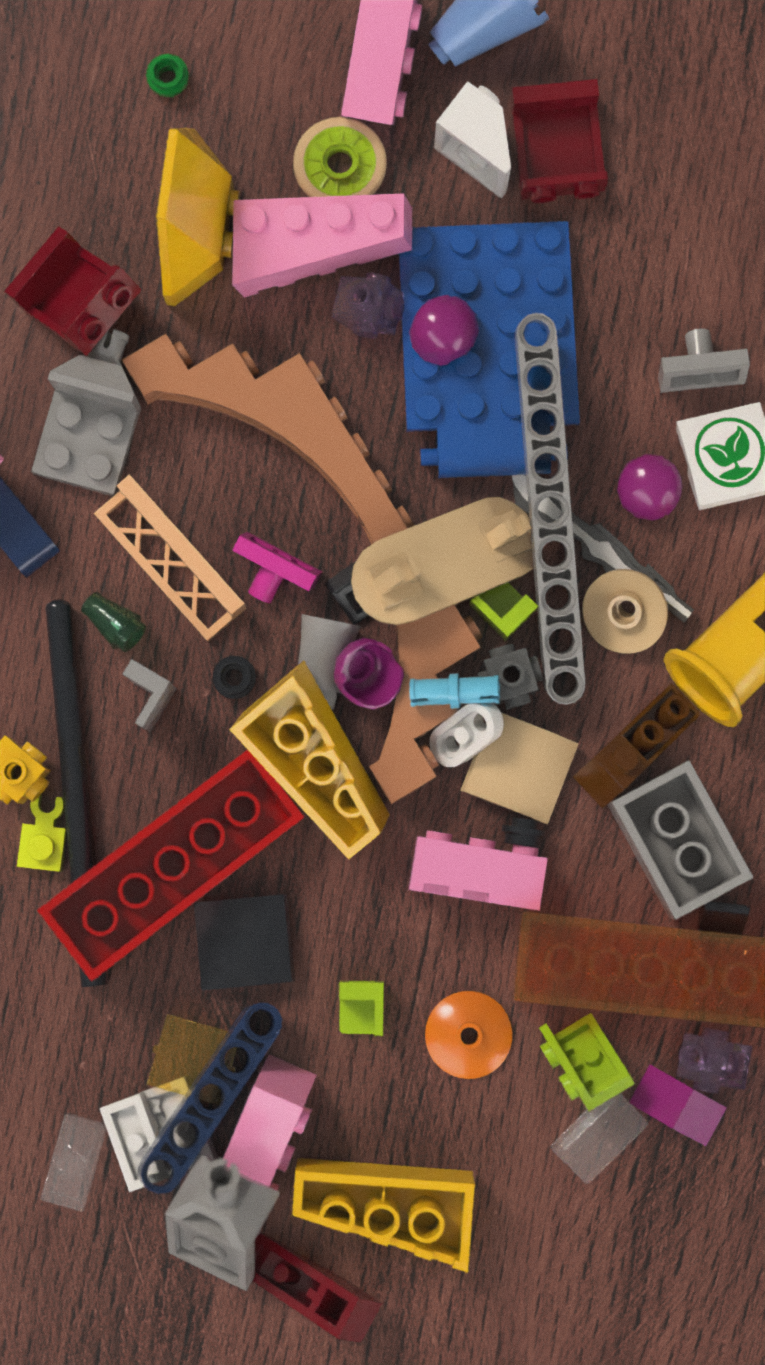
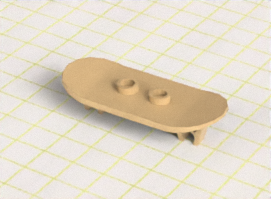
[351,497,533,625]

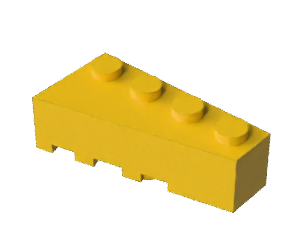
[230,660,390,859]
[292,1158,475,1273]

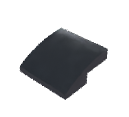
[194,894,295,990]

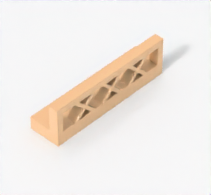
[94,474,247,642]

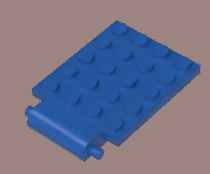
[399,221,580,478]

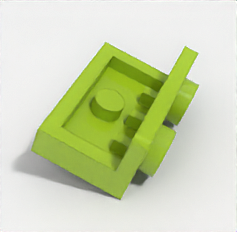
[539,1013,635,1111]

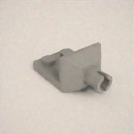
[31,329,141,496]
[165,1154,280,1291]

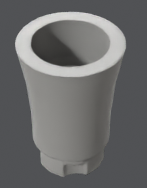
[298,614,361,710]

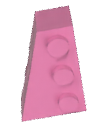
[341,0,422,125]
[223,1054,317,1190]

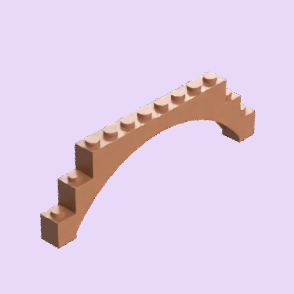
[122,334,483,805]

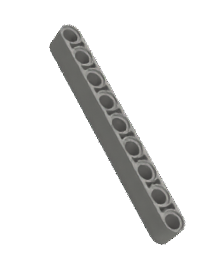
[514,313,585,705]

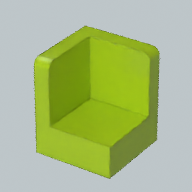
[469,583,538,641]
[339,981,384,1036]

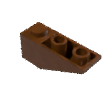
[573,683,701,808]

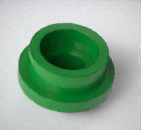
[146,54,189,97]

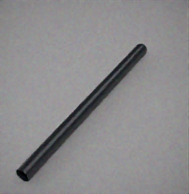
[45,599,107,987]

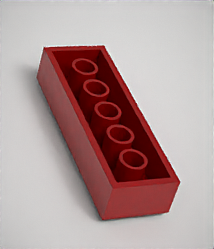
[37,749,304,982]

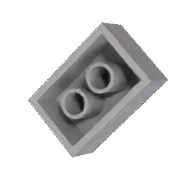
[607,760,754,920]

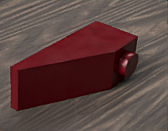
[252,1232,382,1343]

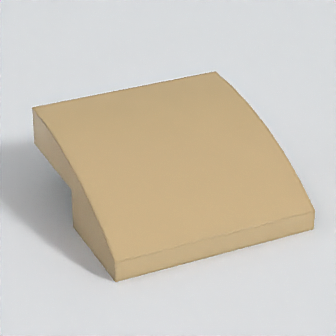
[460,713,578,825]

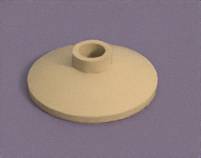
[582,569,668,654]

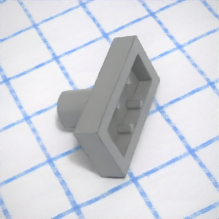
[658,329,750,393]

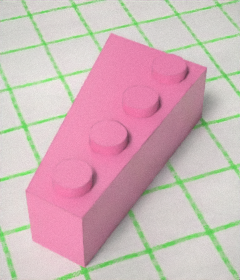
[232,194,412,297]

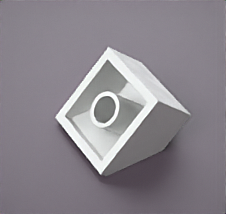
[434,82,511,199]

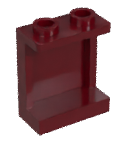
[510,79,608,204]
[4,226,142,356]

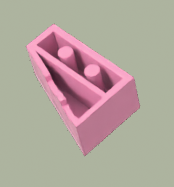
[408,831,548,911]

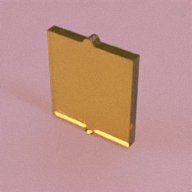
[146,1014,237,1105]

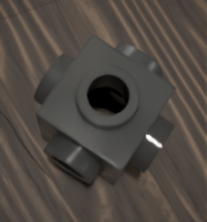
[477,644,543,710]

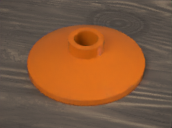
[425,991,512,1079]

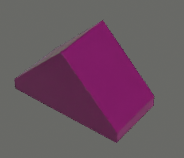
[628,1064,727,1146]

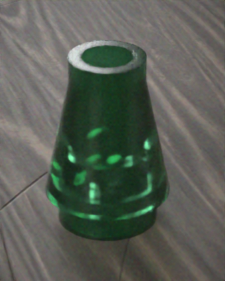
[81,592,146,652]

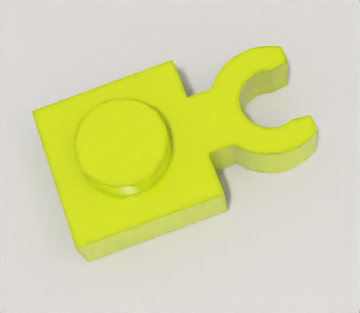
[17,795,67,872]

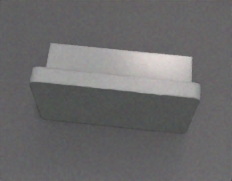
[123,659,177,733]

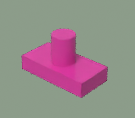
[232,532,322,603]

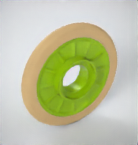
[293,117,387,197]

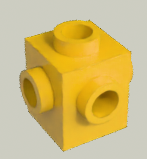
[0,735,51,805]

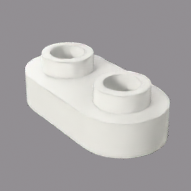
[430,703,504,767]

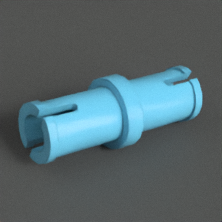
[409,673,500,709]

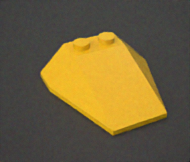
[157,128,240,306]

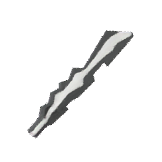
[512,475,695,623]

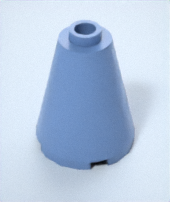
[428,0,549,67]

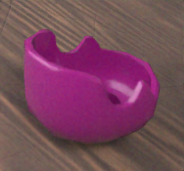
[409,295,480,365]
[617,453,683,521]
[334,638,404,710]

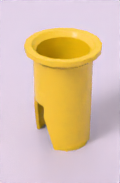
[664,572,765,727]

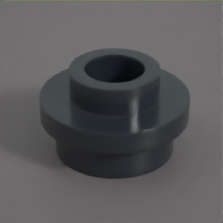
[213,656,256,699]
[501,817,545,848]

